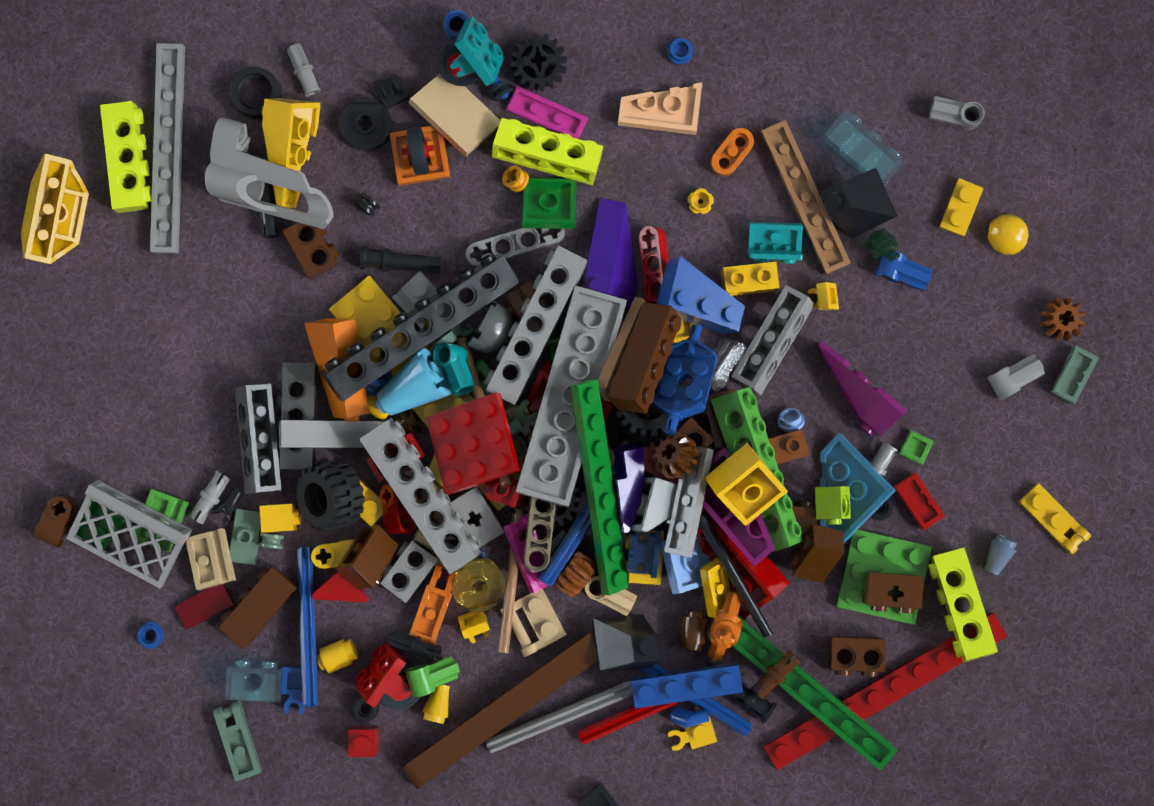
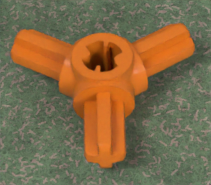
[707,592,742,662]

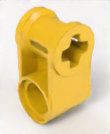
[311,539,355,569]

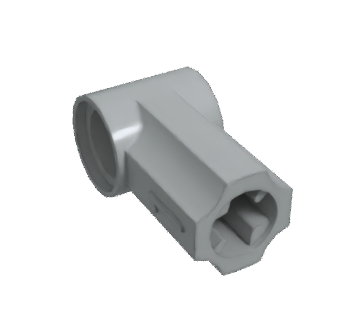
[929,96,985,130]
[987,354,1045,400]

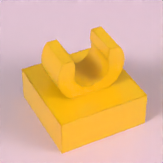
[808,282,839,311]
[458,607,490,643]

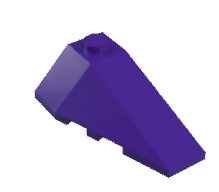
[583,198,638,310]

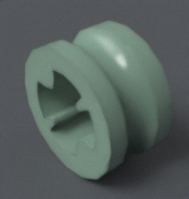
[259,533,284,549]

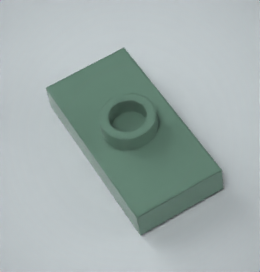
[1049,345,1099,405]
[230,509,261,565]

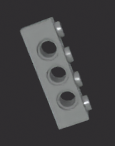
[731,285,815,395]

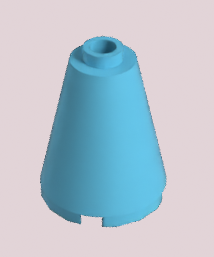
[376,348,452,415]

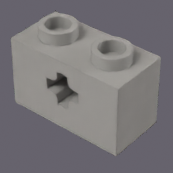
[449,487,504,547]

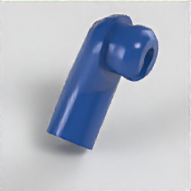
[670,707,709,728]

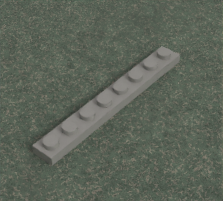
[150,43,185,254]

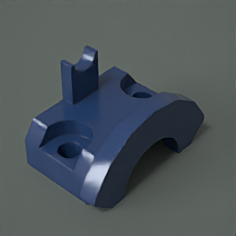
[627,530,661,578]

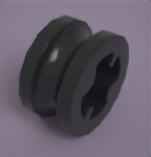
[354,192,381,217]

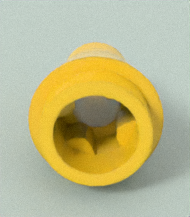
[422,685,450,724]

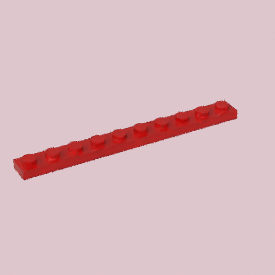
[764,613,1008,770]

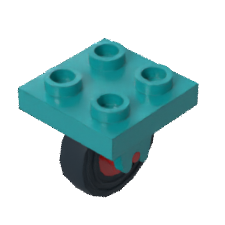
[437,16,504,86]

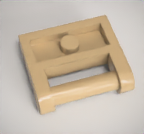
[500,589,567,657]

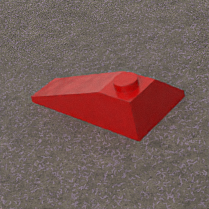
[696,512,790,619]

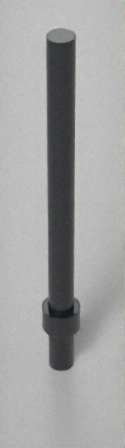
[698,510,773,638]

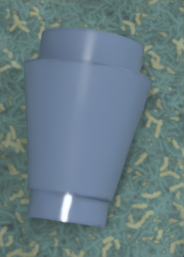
[984,534,1017,576]

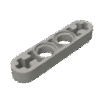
[466,228,565,267]

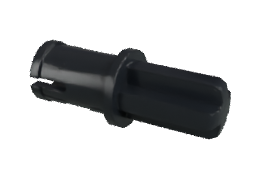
[388,631,442,662]

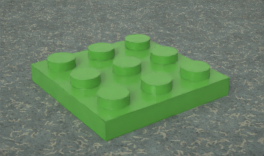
[836,530,932,625]

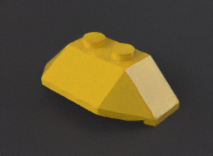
[21,154,89,264]

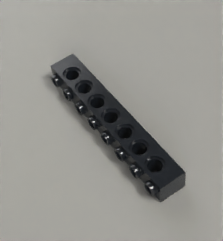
[320,253,519,401]

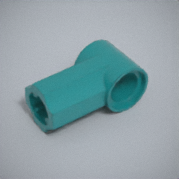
[433,343,475,397]

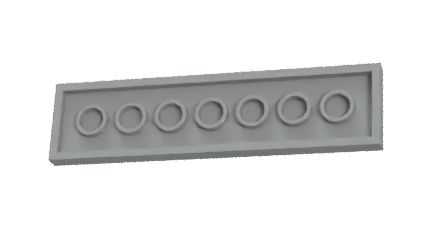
[516,285,627,507]

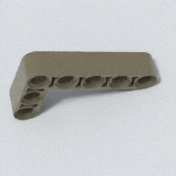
[523,447,615,573]

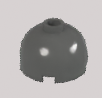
[466,300,514,354]

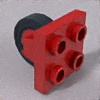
[354,641,420,710]

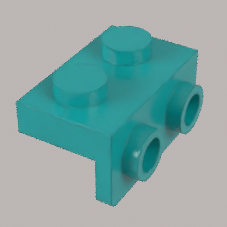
[747,221,803,264]

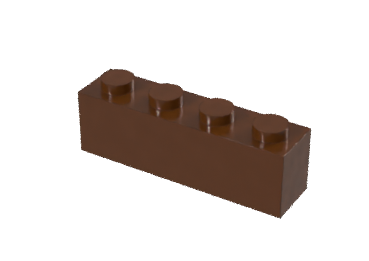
[607,303,682,414]

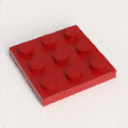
[426,392,520,495]

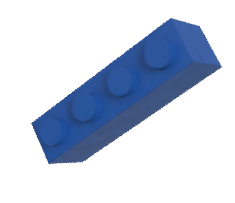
[631,662,743,708]

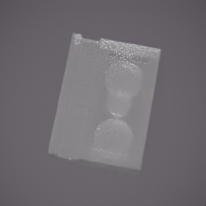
[710,337,747,392]

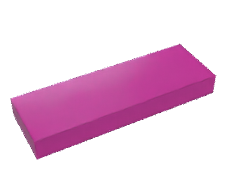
[506,86,588,139]

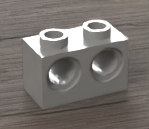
[380,540,439,603]

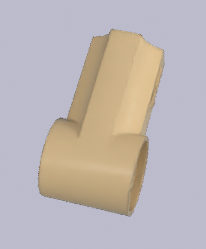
[585,575,637,616]

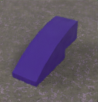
[612,444,645,533]

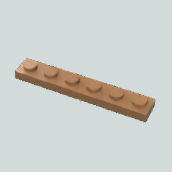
[760,120,851,275]

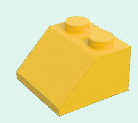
[705,443,788,526]

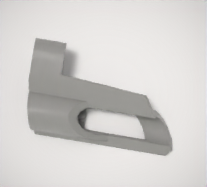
[205,117,334,229]

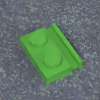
[135,489,189,552]

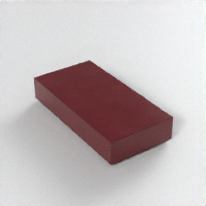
[175,584,235,630]

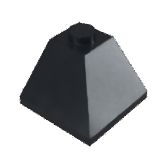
[819,168,898,238]
[592,615,660,672]

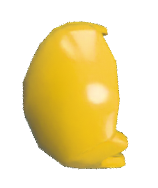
[988,214,1029,255]

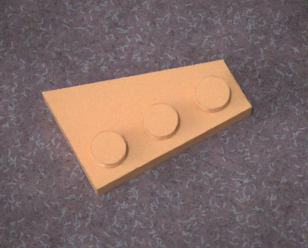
[618,82,702,135]

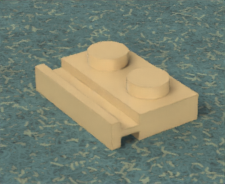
[186,528,236,590]

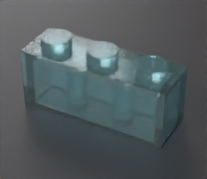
[821,111,904,186]

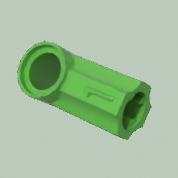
[405,657,460,698]

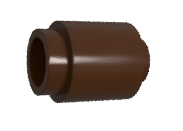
[679,610,709,651]

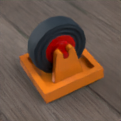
[390,126,451,186]

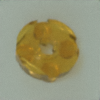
[451,559,506,612]

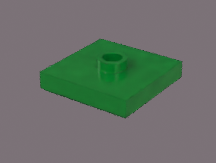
[522,178,576,229]

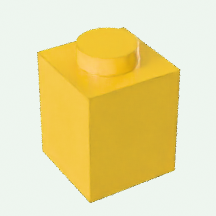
[260,504,301,533]

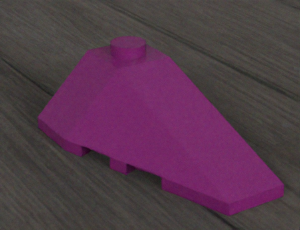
[816,341,907,437]
[703,448,775,567]

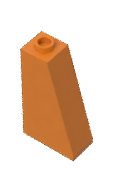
[305,318,370,422]

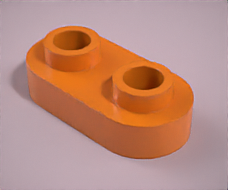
[711,128,754,176]

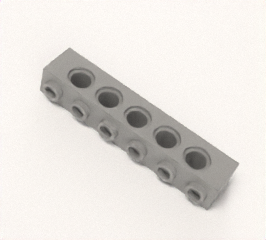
[484,246,587,406]
[359,418,481,574]

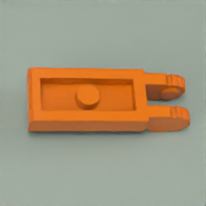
[409,565,458,644]

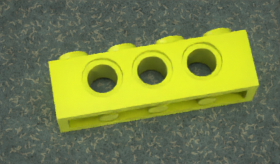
[100,101,152,213]
[492,118,603,185]
[928,548,998,662]

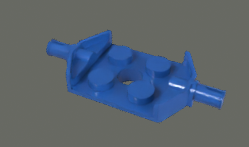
[652,324,718,435]

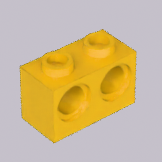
[721,262,779,296]

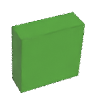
[898,430,934,465]

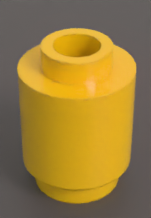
[316,639,358,673]

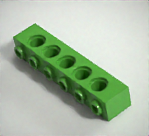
[711,387,803,552]

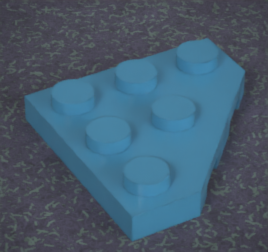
[820,433,896,543]

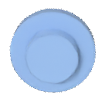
[778,408,805,432]

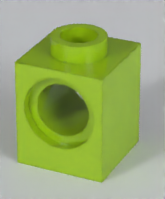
[815,486,851,525]

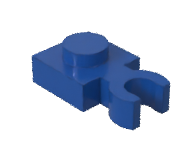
[281,666,305,714]

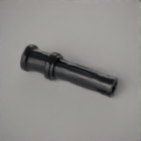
[360,246,441,274]
[704,661,777,724]

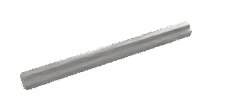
[486,681,633,753]

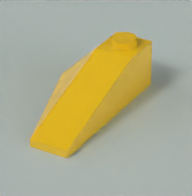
[262,98,320,209]

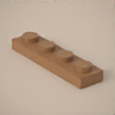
[598,297,646,402]

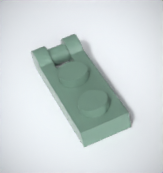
[213,701,263,782]

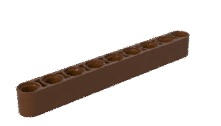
[401,629,597,789]

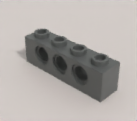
[276,362,318,470]
[235,384,281,494]

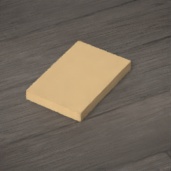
[409,74,501,157]

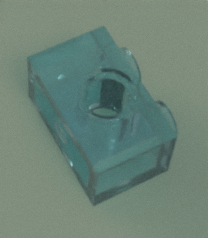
[225,660,283,702]

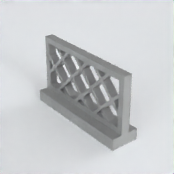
[66,480,192,588]

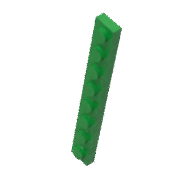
[570,379,629,596]
[732,615,898,771]

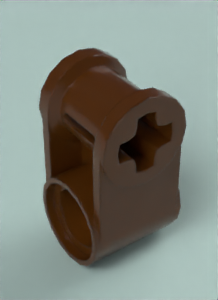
[33,495,77,548]

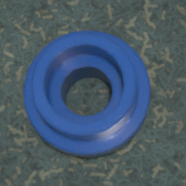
[137,622,164,649]

